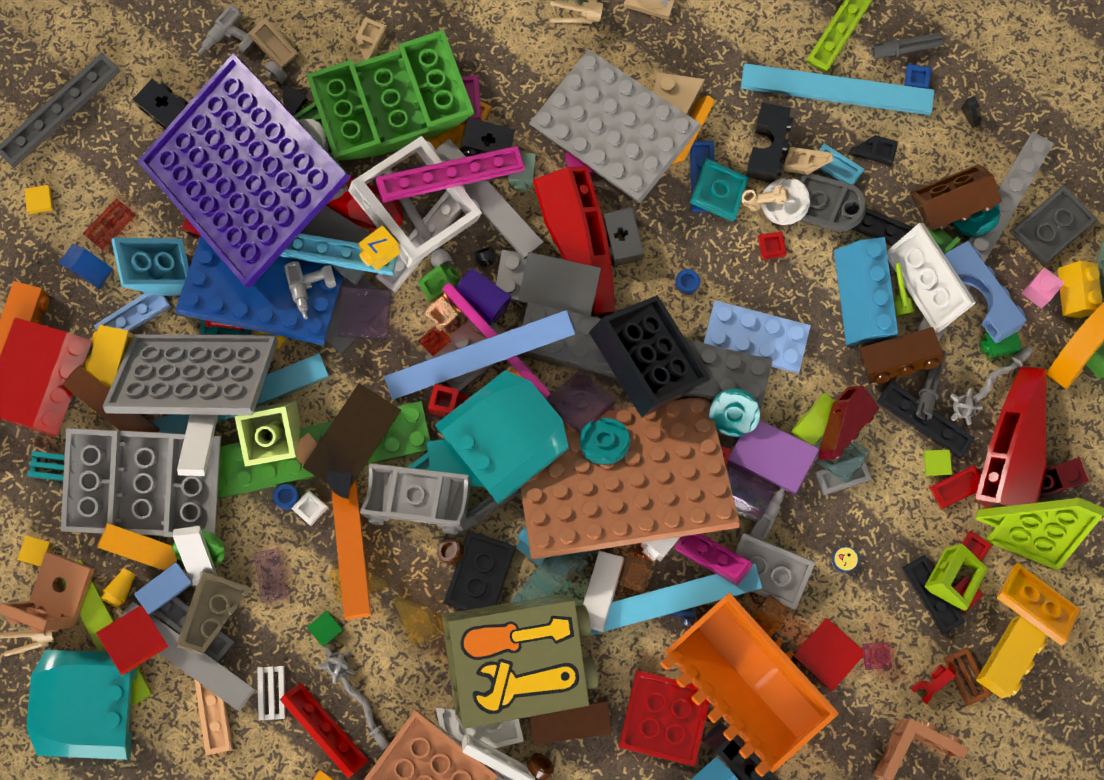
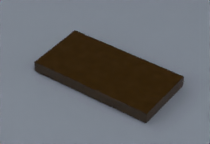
[303,383,401,489]

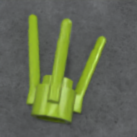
[893,263,916,317]

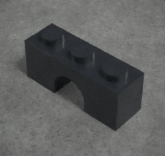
[746,102,793,183]

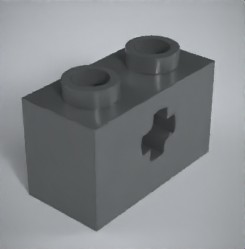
[603,208,644,267]

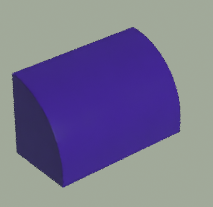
[455,269,512,326]

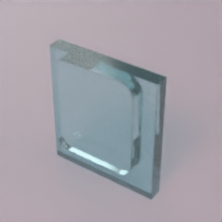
[814,441,870,482]

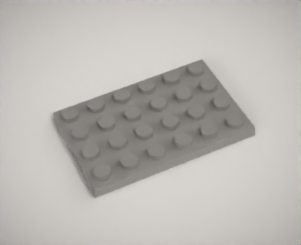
[529,49,701,203]
[103,334,278,415]

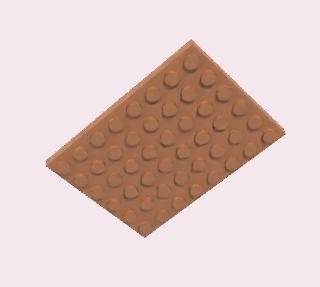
[520,397,740,560]

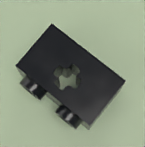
[133,79,188,130]
[459,117,515,157]

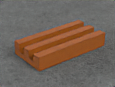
[943,647,991,706]

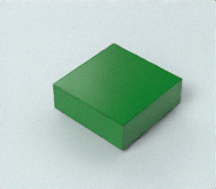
[307,611,344,648]

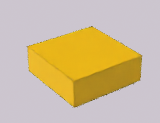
[24,185,54,214]
[17,535,52,567]

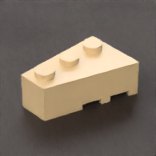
[654,72,705,115]

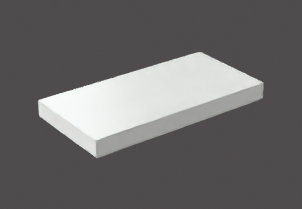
[887,223,976,333]

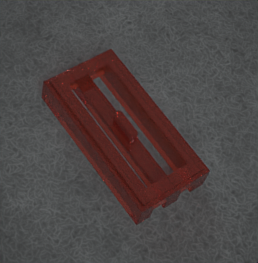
[83,198,136,250]

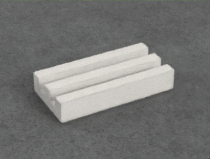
[257,666,286,720]

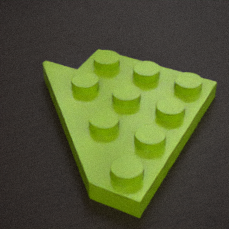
[975,498,1104,571]

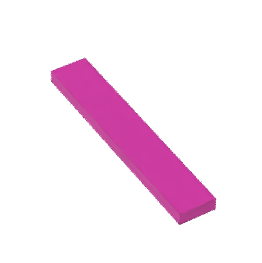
[376,146,525,203]
[442,283,551,399]

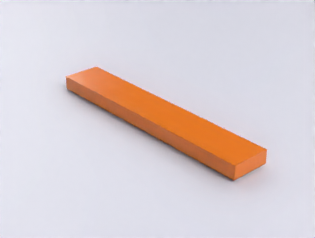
[331,479,371,620]

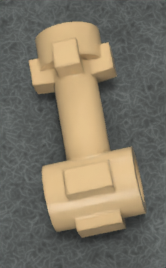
[742,185,789,211]

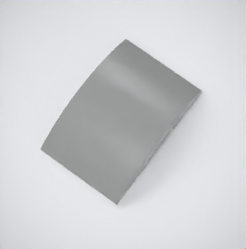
[61,428,221,537]

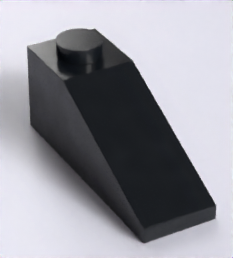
[702,721,778,780]

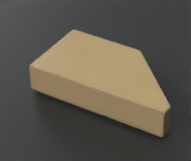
[355,17,387,60]
[783,147,834,175]

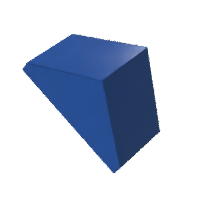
[58,244,113,289]

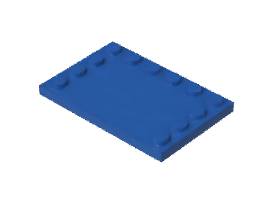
[176,236,344,345]

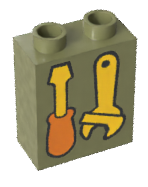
[441,594,598,729]

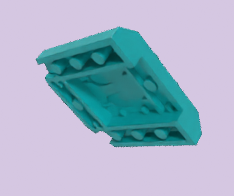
[435,370,569,505]
[26,649,137,760]

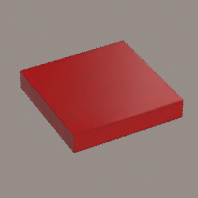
[96,605,168,676]
[792,618,866,692]

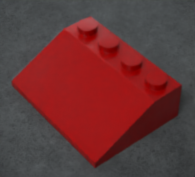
[0,317,92,437]

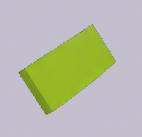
[791,392,834,446]

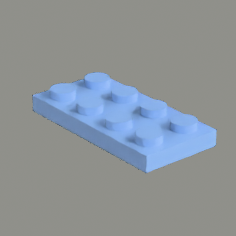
[704,300,811,374]

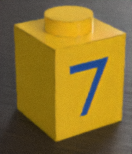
[359,225,400,271]

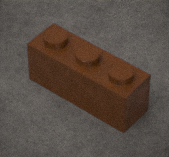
[860,327,943,384]
[530,698,612,745]

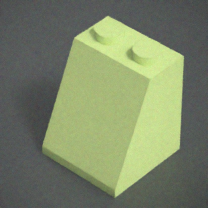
[235,400,301,466]

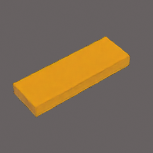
[672,95,715,164]
[97,523,177,571]

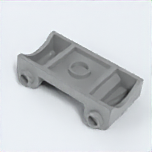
[360,463,472,534]

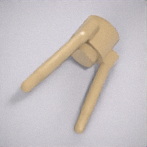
[550,0,603,24]
[0,630,56,656]

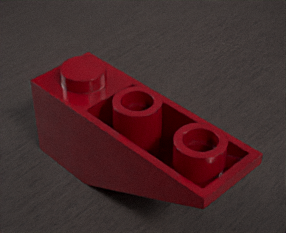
[818,386,880,460]
[1039,457,1093,499]

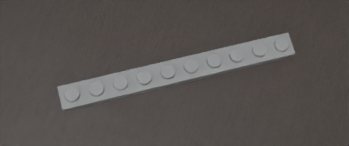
[915,131,1054,341]

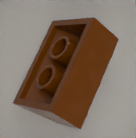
[910,164,1002,231]

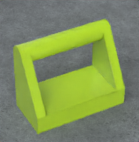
[925,544,988,610]

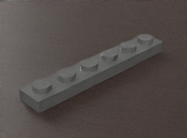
[0,52,121,168]

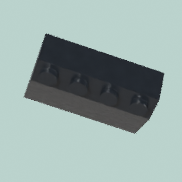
[589,295,710,418]

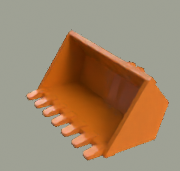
[661,592,839,777]

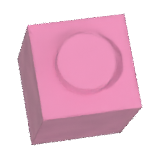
[1022,267,1064,309]

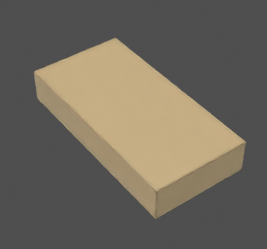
[248,18,299,69]

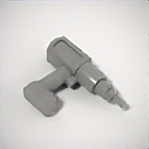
[198,5,256,56]
[284,261,336,319]
[734,488,785,540]

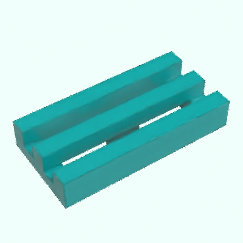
[27,451,65,481]

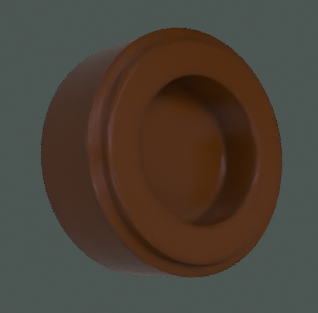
[437,538,464,565]
[527,753,554,780]

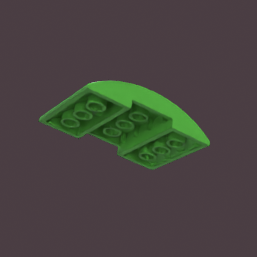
[306,30,474,160]

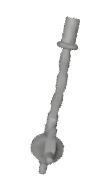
[950,346,1033,425]
[318,647,390,750]

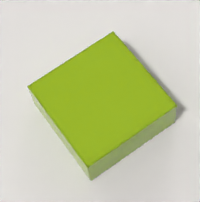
[923,450,952,477]

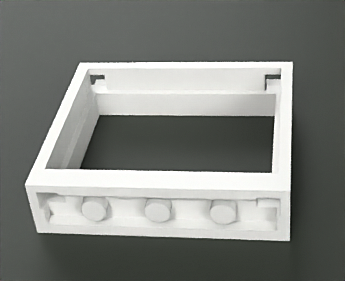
[348,136,482,268]

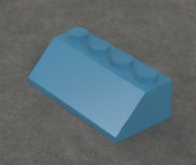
[834,237,898,346]

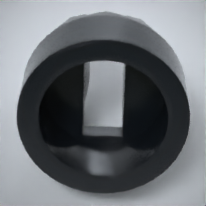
[474,247,495,267]

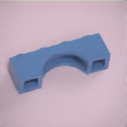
[944,241,1027,344]

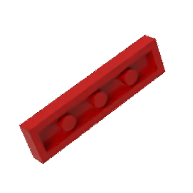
[280,683,369,779]

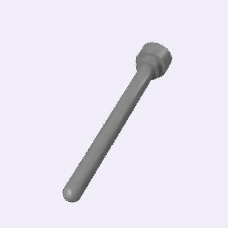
[384,169,453,268]

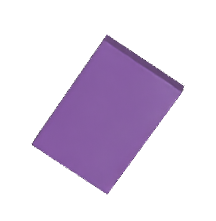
[728,420,819,495]

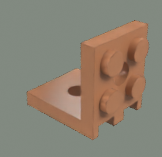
[0,552,95,634]
[873,718,969,780]

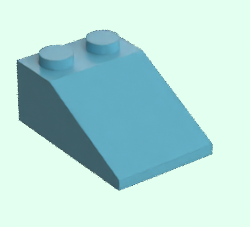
[112,237,189,296]

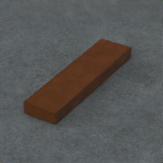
[63,365,160,432]

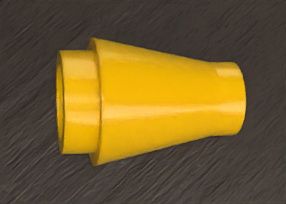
[101,568,136,608]

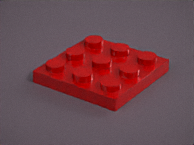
[618,670,709,767]

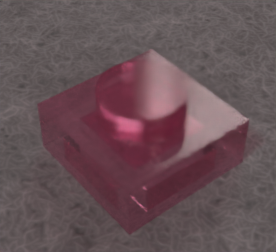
[862,642,892,670]

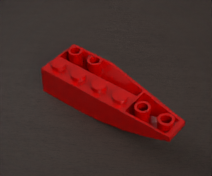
[533,166,615,315]
[975,366,1047,508]

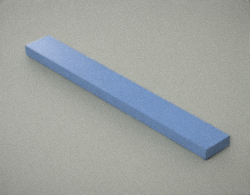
[384,310,577,400]

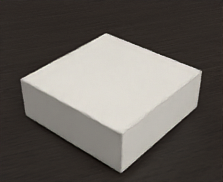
[291,490,328,526]

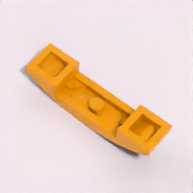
[1047,302,1104,390]

